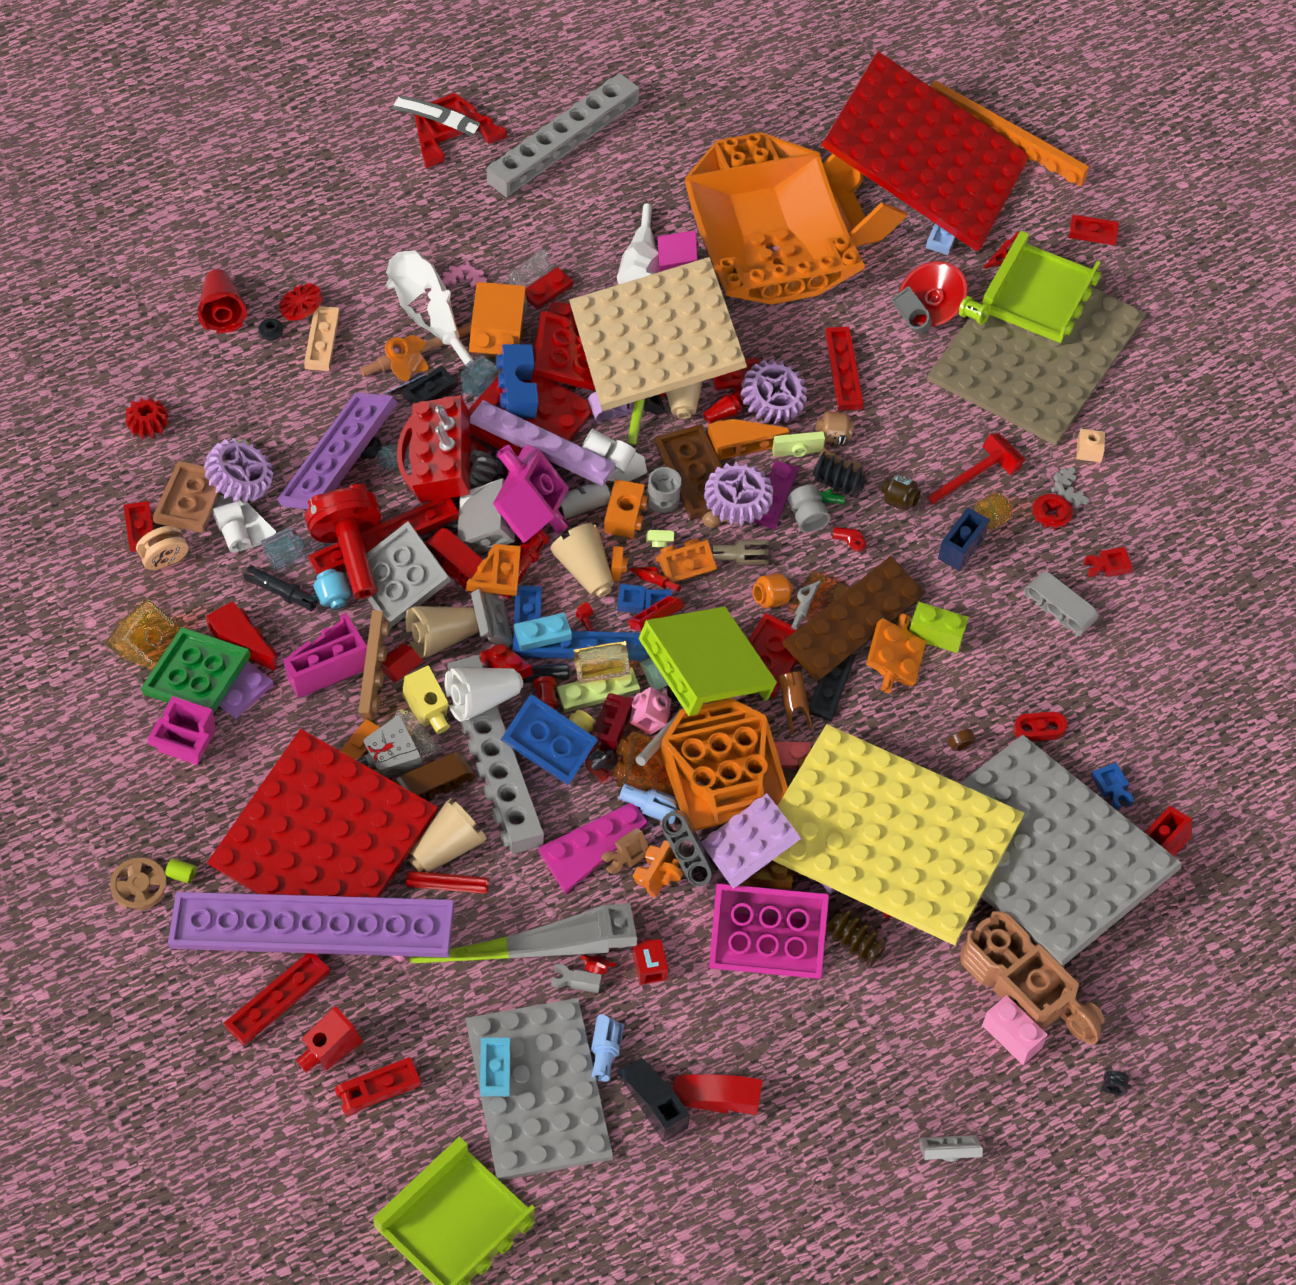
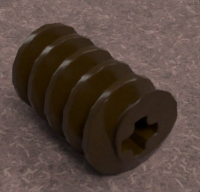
[825,909,888,969]

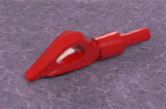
[984,232,1019,269]
[629,567,681,592]

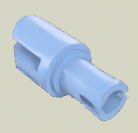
[618,783,679,824]
[591,1015,624,1082]

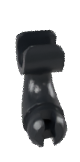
[588,749,618,771]

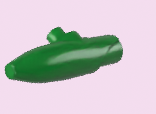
[820,489,845,504]

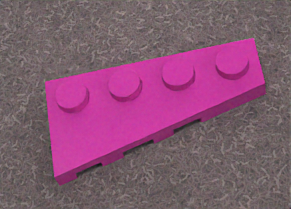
[538,803,648,895]

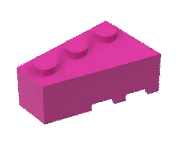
[283,613,367,698]

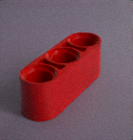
[425,528,483,593]

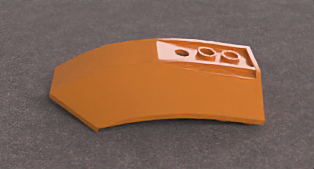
[685,132,865,305]

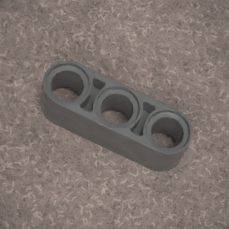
[661,810,715,887]

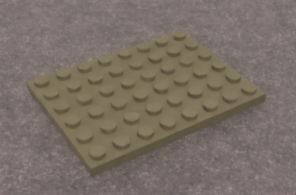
[927,286,1146,446]

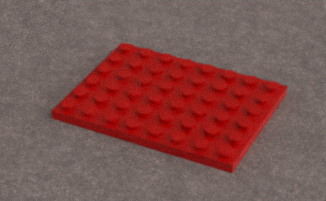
[821,51,1030,251]

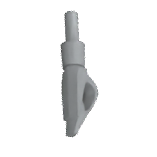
[791,580,821,630]

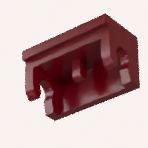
[591,693,633,753]

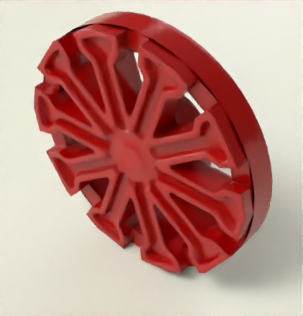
[279,283,323,321]

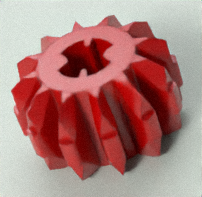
[125,396,168,440]

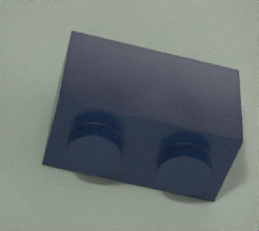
[938,507,990,571]

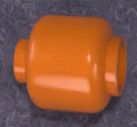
[752,573,793,609]

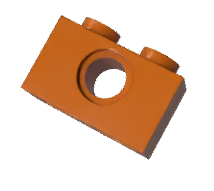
[604,479,648,539]

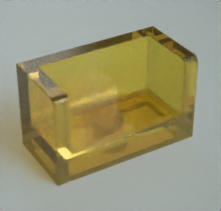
[574,641,631,684]

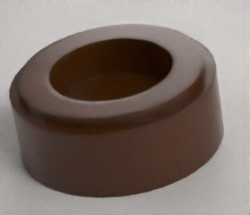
[948,729,976,751]

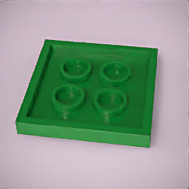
[141,627,251,714]

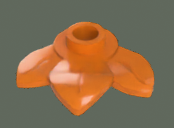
[385,335,428,382]

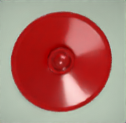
[899,261,968,327]

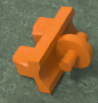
[633,841,683,898]

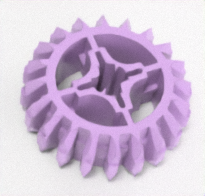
[740,359,808,425]
[204,438,274,504]
[704,461,773,526]

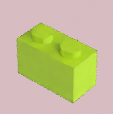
[909,602,969,653]

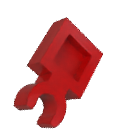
[1083,547,1133,577]

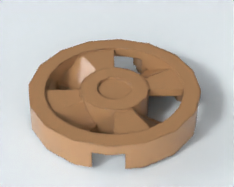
[110,858,167,911]

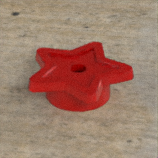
[580,955,616,974]

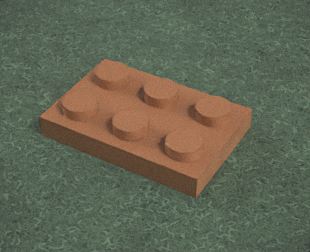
[153,461,221,533]

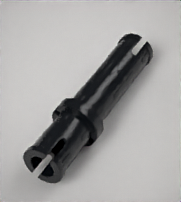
[243,565,319,612]

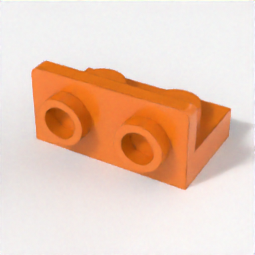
[655,538,717,583]

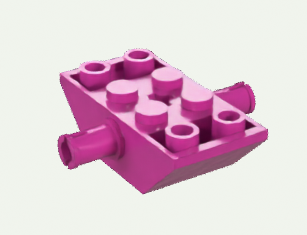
[493,445,569,543]

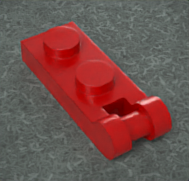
[334,1057,421,1116]

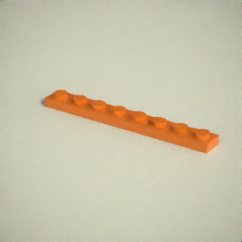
[930,80,1089,186]

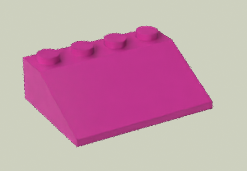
[709,883,829,979]

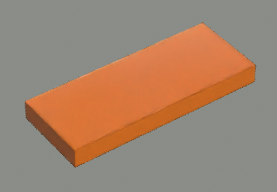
[340,719,380,760]

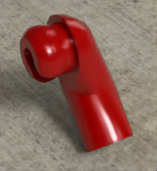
[832,527,866,552]

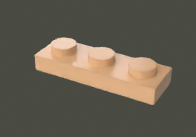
[304,306,340,371]

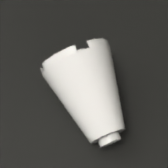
[445,667,523,721]

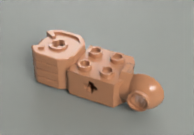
[960,911,1105,1044]

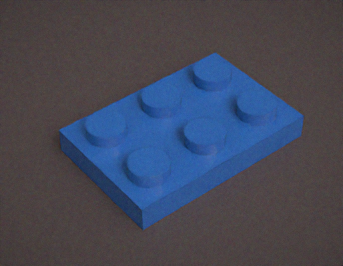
[500,694,598,785]

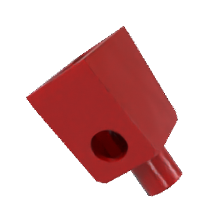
[295,1006,363,1073]

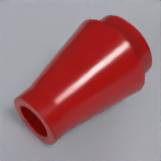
[703,394,742,424]

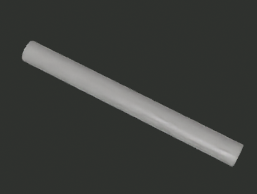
[636,707,684,766]

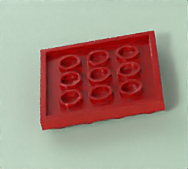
[468,373,593,464]

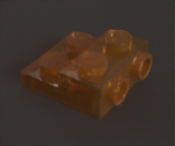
[613,731,674,796]

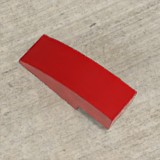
[673,1074,763,1116]

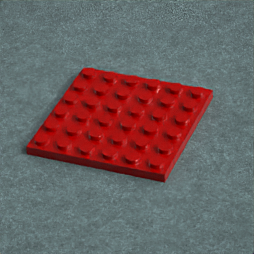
[207,728,438,898]

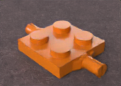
[866,614,926,693]

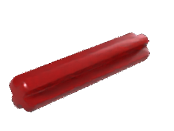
[406,871,489,894]

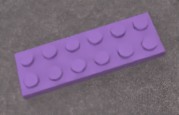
[277,392,397,509]

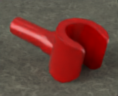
[576,602,594,631]

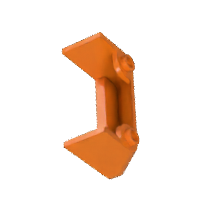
[823,154,908,247]

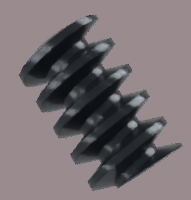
[813,451,870,499]

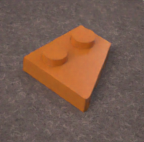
[466,544,521,596]

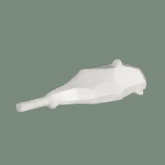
[617,204,661,284]
[385,250,474,367]

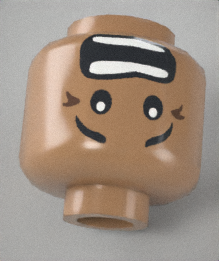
[816,411,853,445]

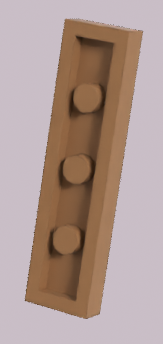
[358,610,390,720]

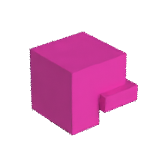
[657,230,699,272]
[148,696,216,765]

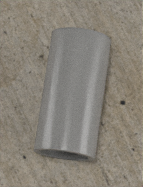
[558,482,611,519]

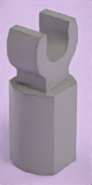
[551,964,602,994]

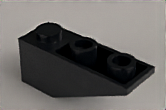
[617,1058,690,1143]

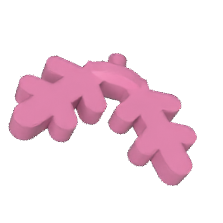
[442,262,487,288]

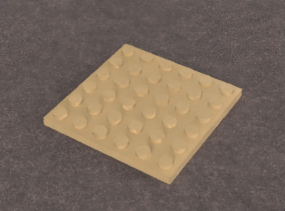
[569,257,747,411]

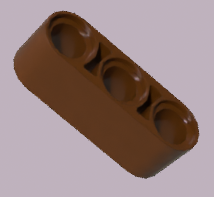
[394,751,475,801]

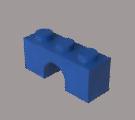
[496,344,538,419]

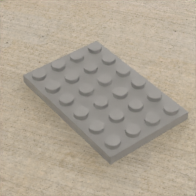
[466,998,613,1181]

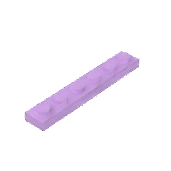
[470,400,616,487]

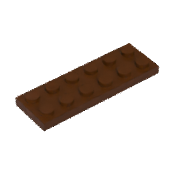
[782,556,925,683]

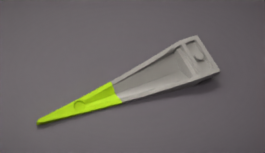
[409,903,637,963]

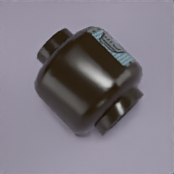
[881,474,921,511]

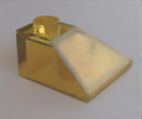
[105,599,180,670]

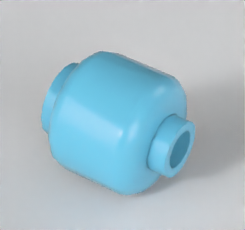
[313,569,352,610]

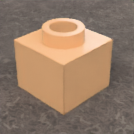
[1076,429,1105,462]

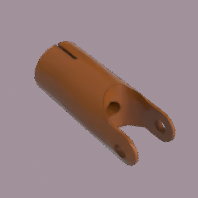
[778,671,812,734]

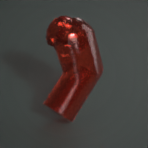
[585,744,611,784]

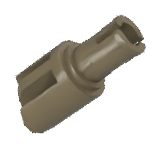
[712,539,769,565]

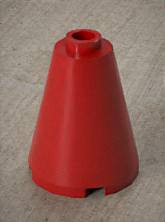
[197,269,247,334]

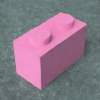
[982,995,1048,1065]

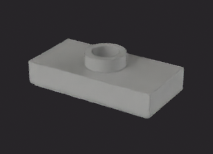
[919,1135,983,1162]

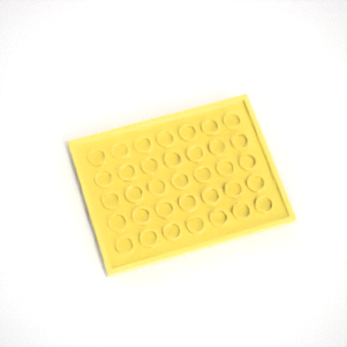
[772,724,1024,945]

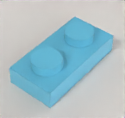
[514,612,572,651]
[480,1038,510,1096]

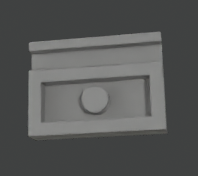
[471,588,513,647]

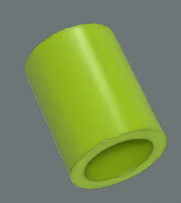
[165,858,197,884]

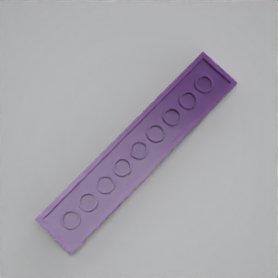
[168,892,455,958]

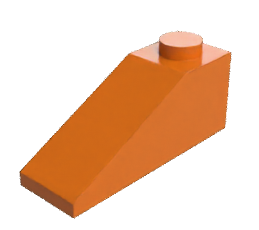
[707,419,789,460]

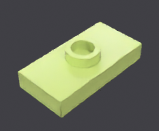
[772,431,825,457]
[646,530,674,548]

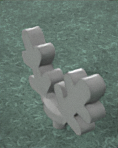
[1051,467,1089,507]

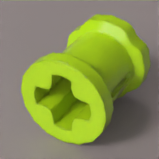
[959,296,991,325]

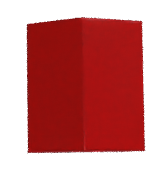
[381,643,423,683]

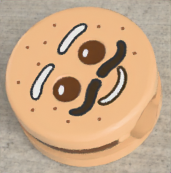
[136,526,189,570]

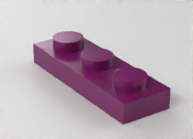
[753,460,799,530]

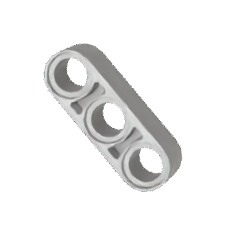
[1024,571,1098,636]

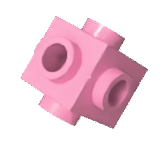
[629,687,672,735]

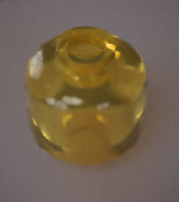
[974,493,1012,530]

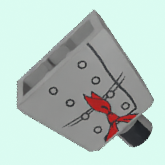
[357,715,424,779]

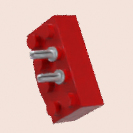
[397,395,470,503]

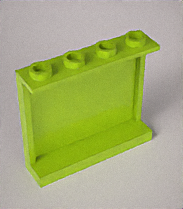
[982,231,1101,343]
[638,607,777,716]
[373,1136,535,1285]

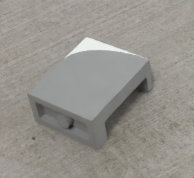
[457,478,515,555]

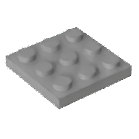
[367,522,452,628]

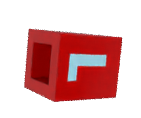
[632,939,668,985]

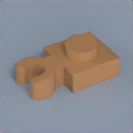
[601,828,649,874]

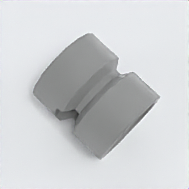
[647,467,681,513]
[788,485,831,533]

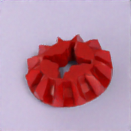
[1032,494,1073,530]

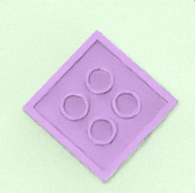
[701,794,801,889]

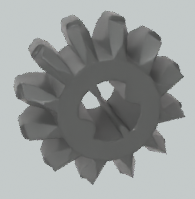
[470,450,498,490]

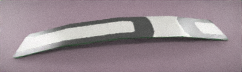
[392,95,480,137]

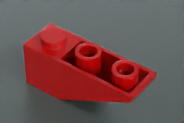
[206,601,278,671]

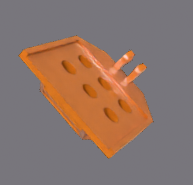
[660,698,788,831]

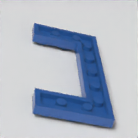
[513,585,672,661]

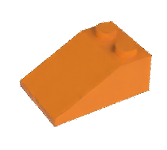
[469,282,526,357]

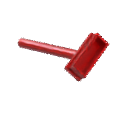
[927,432,1026,504]

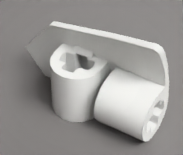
[572,428,647,482]
[212,495,276,553]

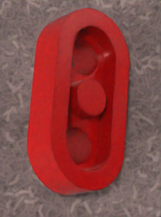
[1013,711,1067,742]

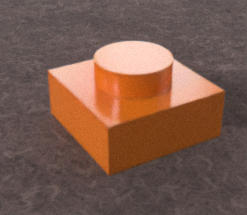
[611,546,628,581]

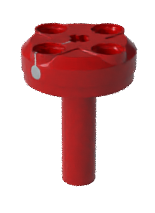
[304,484,381,599]

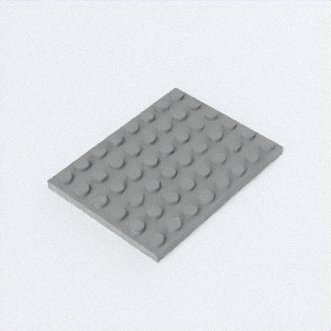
[960,735,1181,966]

